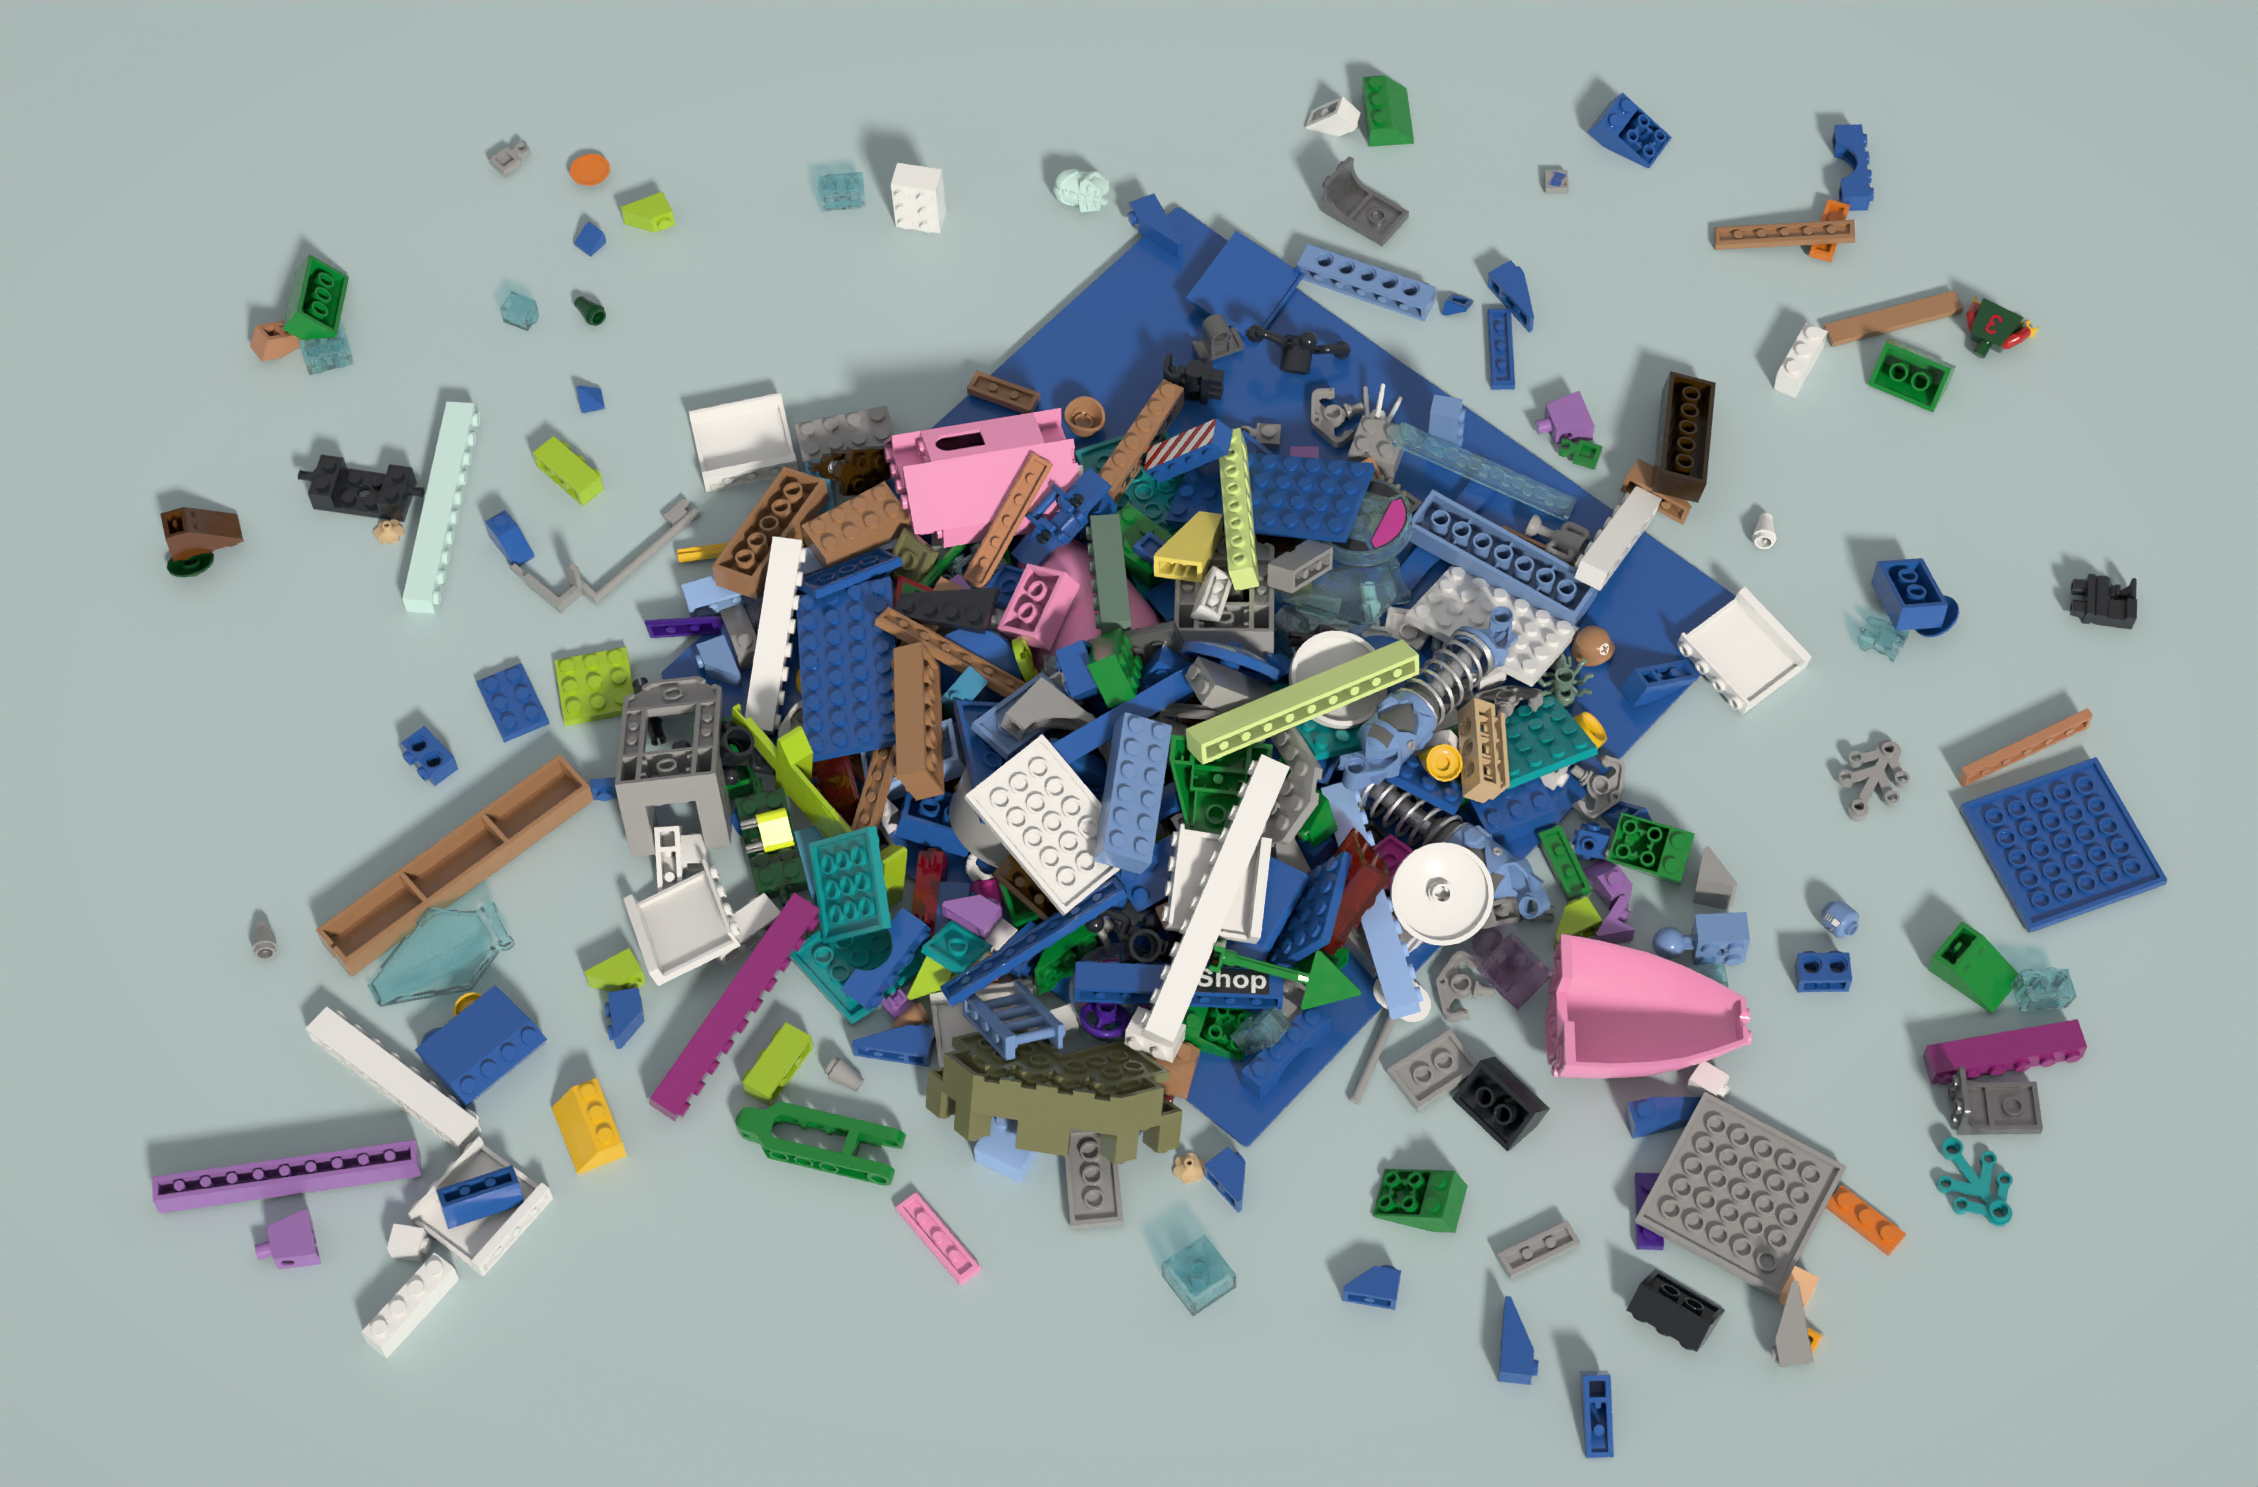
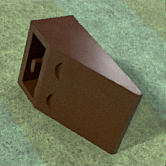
[160,507,244,562]

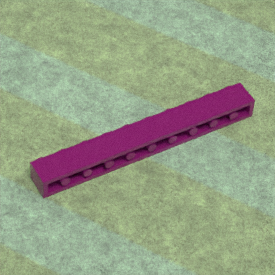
[649,893,820,1121]

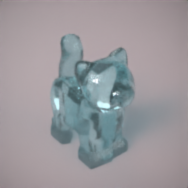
[1857,615,1909,662]

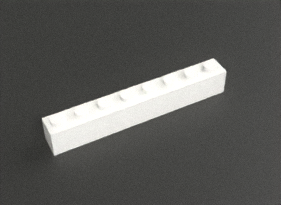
[745,536,807,736]
[305,1006,482,1153]

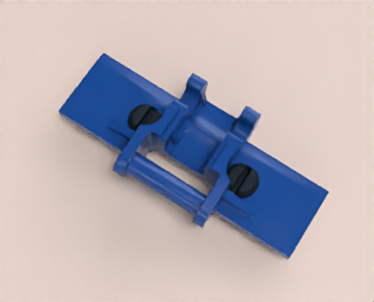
[1011,467,1112,566]

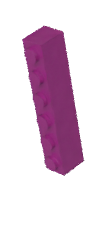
[1923,1019,2087,1085]

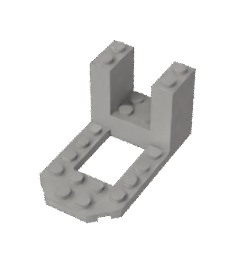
[1174,532,1274,704]
[1154,656,1323,847]
[615,676,732,857]

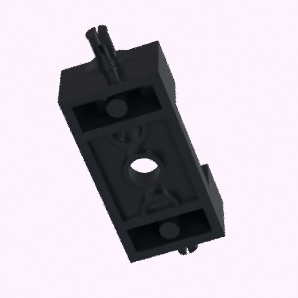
[298,455,424,522]

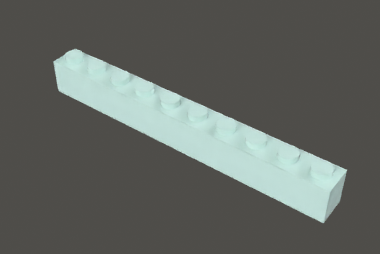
[402,401,480,614]

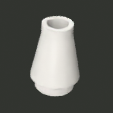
[1752,513,1776,549]

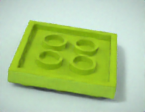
[554,647,635,726]

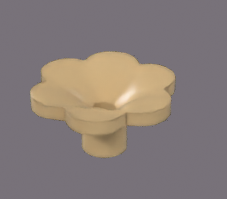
[374,519,404,545]
[1173,1153,1205,1184]

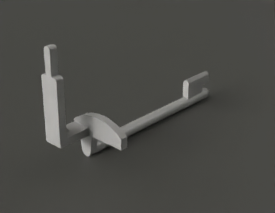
[510,498,700,613]

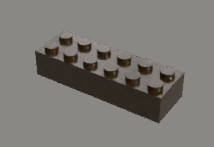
[1652,371,1716,503]

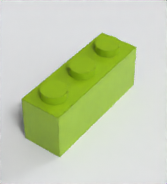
[532,436,604,507]
[742,1022,814,1107]

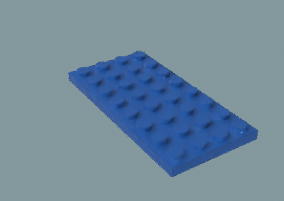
[1165,452,1375,543]
[797,577,898,762]

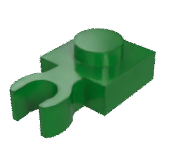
[1558,439,1603,470]

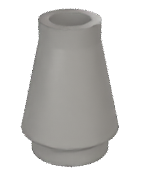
[252,921,277,960]
[824,1056,864,1092]

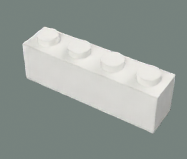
[361,1252,459,1359]

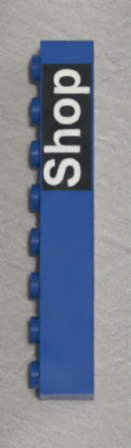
[1074,960,1284,1010]

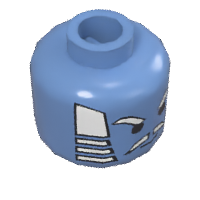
[1821,900,1859,938]

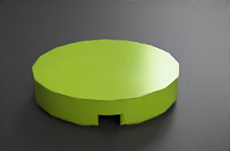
[1012,637,1038,683]

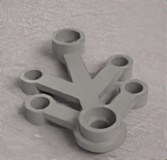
[1837,740,1910,822]

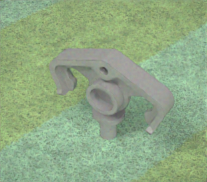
[1311,388,1364,448]
[1473,685,1543,720]
[1570,755,1625,821]
[1436,951,1495,1022]

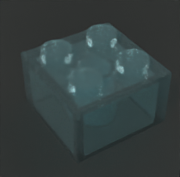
[1161,1235,1236,1316]

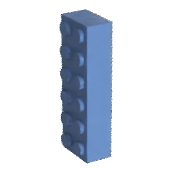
[1093,712,1172,874]

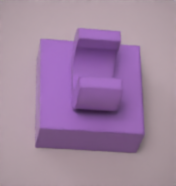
[880,987,916,1020]

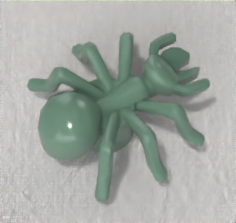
[1538,653,1594,707]

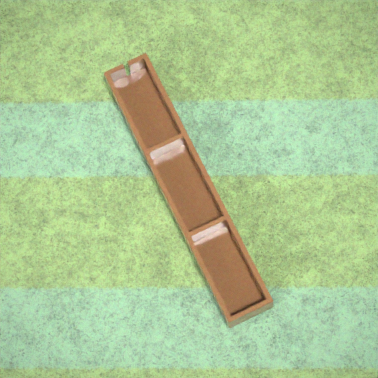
[316,754,594,977]

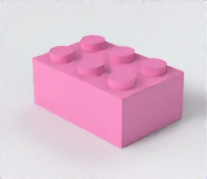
[997,563,1080,651]

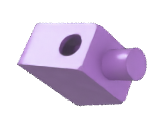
[1535,391,1594,444]
[254,1209,321,1269]

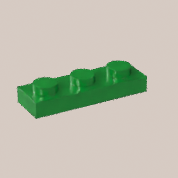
[1537,825,1592,902]

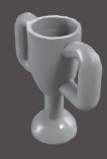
[1525,514,1590,563]

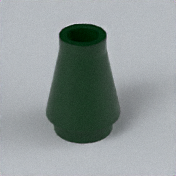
[574,296,606,326]

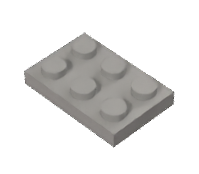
[1387,1029,1478,1112]

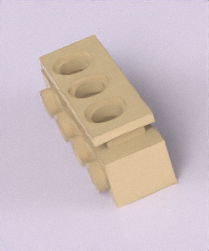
[1457,698,1510,803]

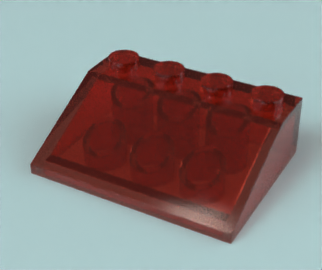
[1320,827,1391,956]

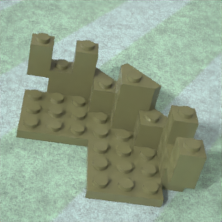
[925,1029,1183,1164]

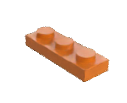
[1809,199,1850,262]
[1826,1185,1906,1256]

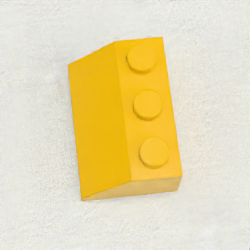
[552,1078,627,1175]

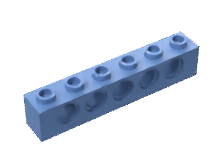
[1297,244,1436,322]

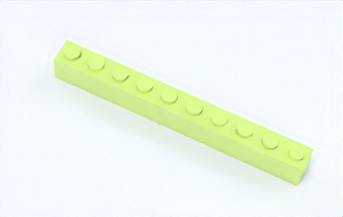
[1186,639,1419,765]

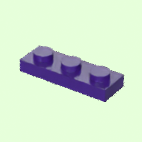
[1634,1173,1664,1250]

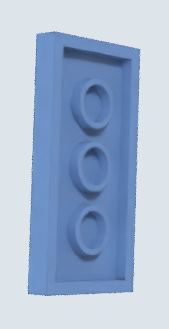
[971,672,1077,761]

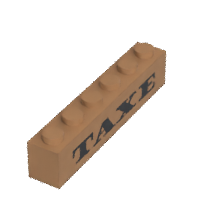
[1098,379,1184,504]

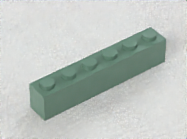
[1086,514,1131,635]

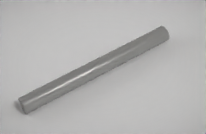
[1349,1012,1396,1104]

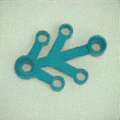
[1937,1137,2013,1226]

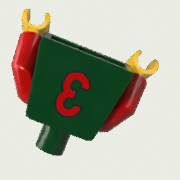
[1966,296,2039,359]

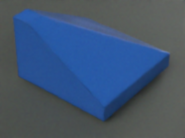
[1442,293,1474,316]
[576,385,605,413]

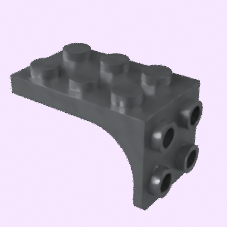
[1322,156,1409,247]
[1948,1067,2043,1135]

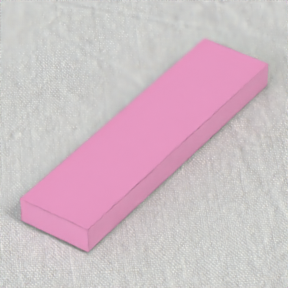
[895,1191,981,1286]

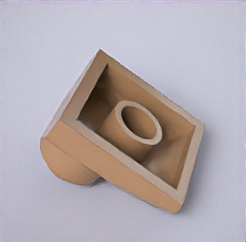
[1145,1041,1200,1099]

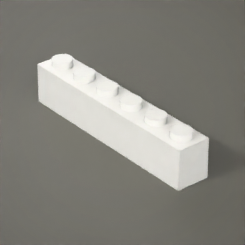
[1574,486,1662,591]

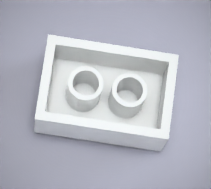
[891,163,946,233]

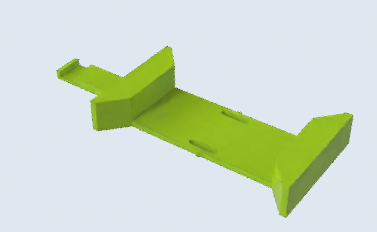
[732,704,908,908]

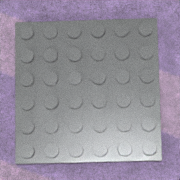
[1634,1092,1847,1299]

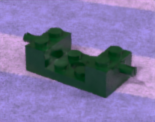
[735,778,808,907]

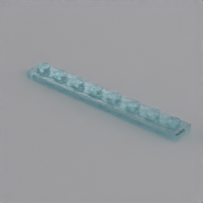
[1391,422,1577,522]

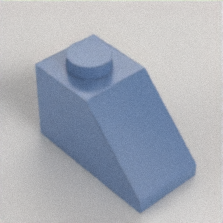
[694,635,743,687]

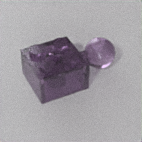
[1471,927,1554,1010]

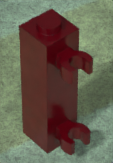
[911,848,949,940]

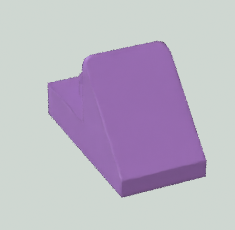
[1595,896,1635,944]

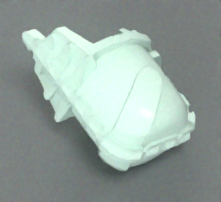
[1053,169,1109,212]

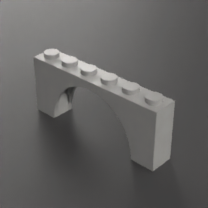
[1000,677,1112,804]

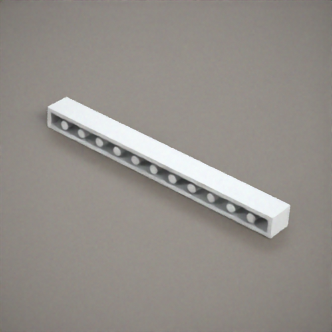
[1140,754,1290,1048]

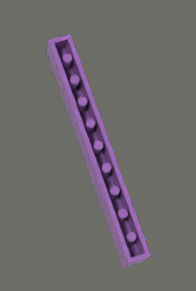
[152,1140,422,1214]

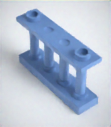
[963,981,1065,1061]

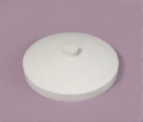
[1289,631,1388,729]
[1390,843,1494,945]

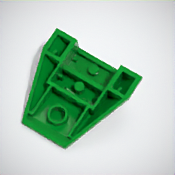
[1169,734,1273,835]

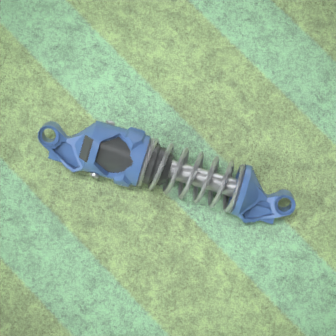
[1342,607,1519,791]
[1334,751,1550,919]

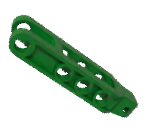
[735,1101,906,1186]

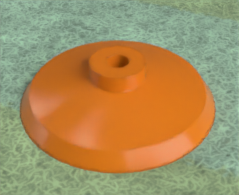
[570,154,610,186]

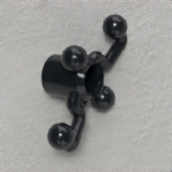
[1247,325,1351,375]
[672,720,777,786]
[1085,907,1180,964]

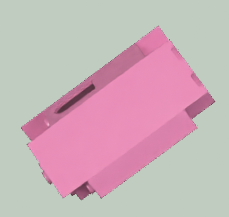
[883,408,1080,548]

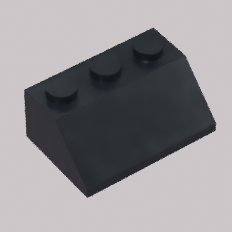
[1452,1056,1550,1151]
[1626,1269,1725,1352]

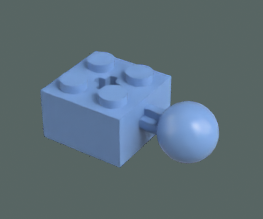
[1652,912,1750,967]

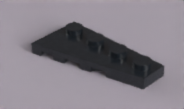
[894,587,1001,634]

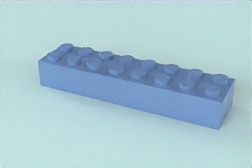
[1406,489,1598,627]

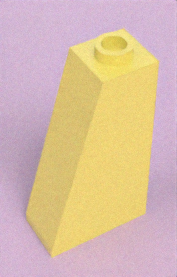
[1154,511,1223,583]

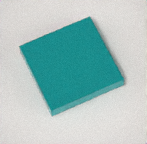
[921,920,993,975]

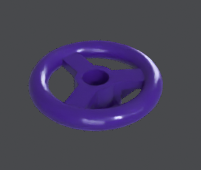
[1079,1002,1130,1038]

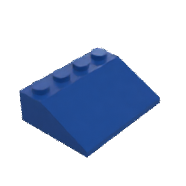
[415,985,547,1109]

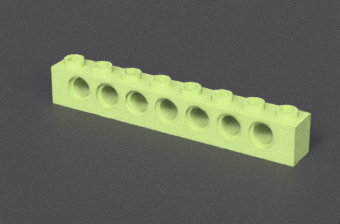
[1219,428,1259,591]

